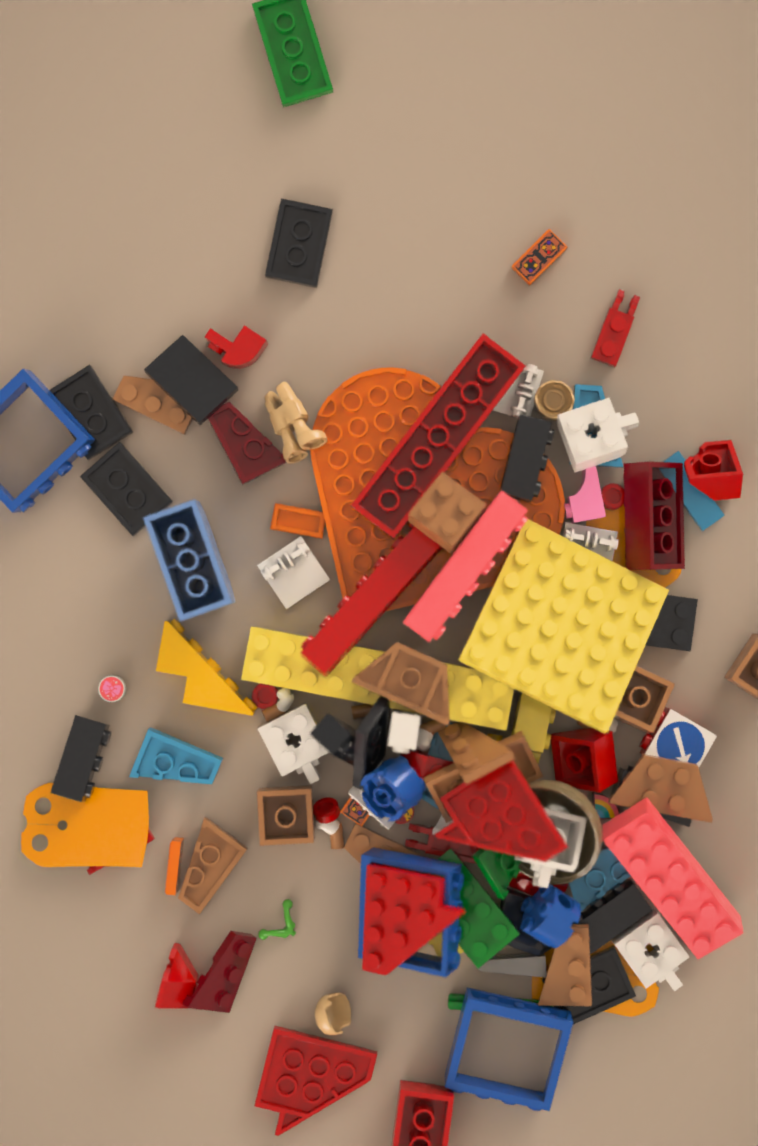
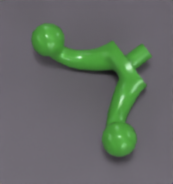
[258,899,296,940]

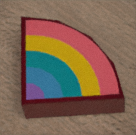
[592,792,620,820]

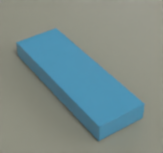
[659,451,725,531]

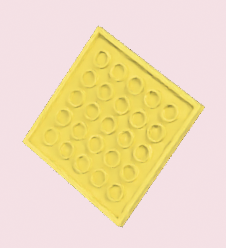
[458,519,669,734]

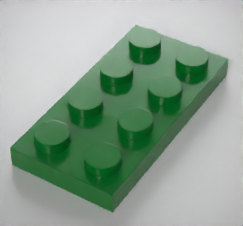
[252,0,333,108]
[422,848,521,969]

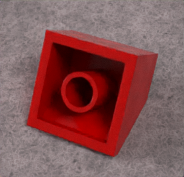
[551,728,618,793]

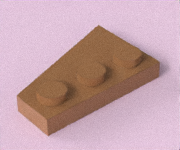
[112,376,193,435]
[438,722,515,784]

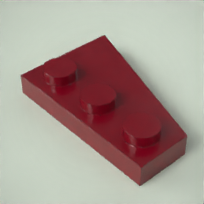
[208,402,287,485]
[182,931,257,1013]

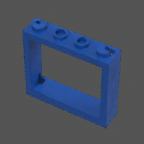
[0,369,95,513]
[358,847,464,977]
[444,987,573,1111]

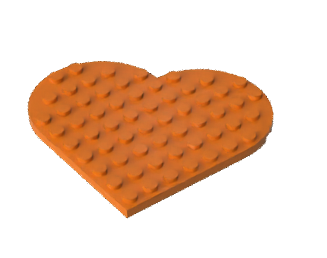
[310,367,565,611]

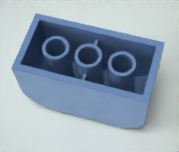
[143,499,235,621]

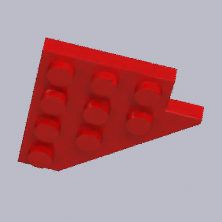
[435,760,569,863]
[362,863,465,976]
[254,1026,377,1136]

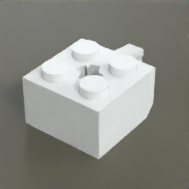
[556,398,639,473]
[258,702,329,784]
[515,808,587,888]
[612,908,690,991]

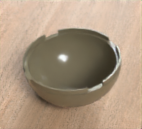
[518,780,603,885]

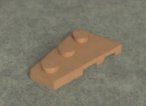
[178,817,248,914]
[344,823,426,873]
[538,924,592,1006]

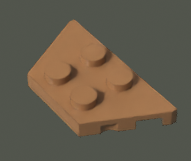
[351,642,450,726]
[608,754,713,823]

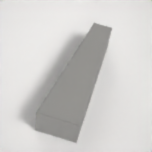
[479,953,547,978]

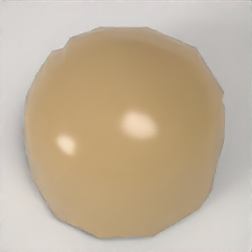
[534,380,575,421]
[315,992,351,1036]

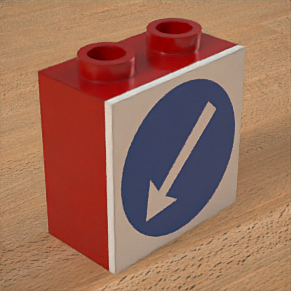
[639,707,717,768]

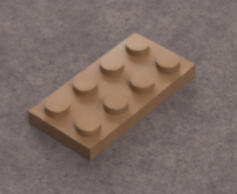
[424,731,543,823]

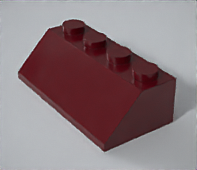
[623,461,685,570]

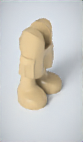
[264,382,328,464]

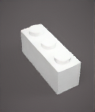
[388,709,420,753]

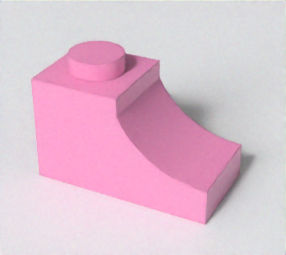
[564,466,606,523]

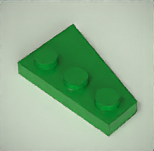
[472,848,521,899]

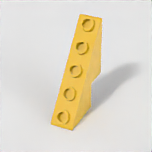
[156,618,258,716]

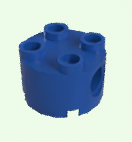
[361,756,426,822]
[520,883,581,948]

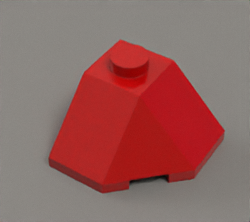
[684,440,743,501]
[155,942,199,1009]

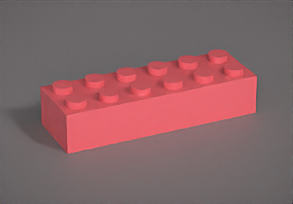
[402,491,528,642]
[602,797,743,959]

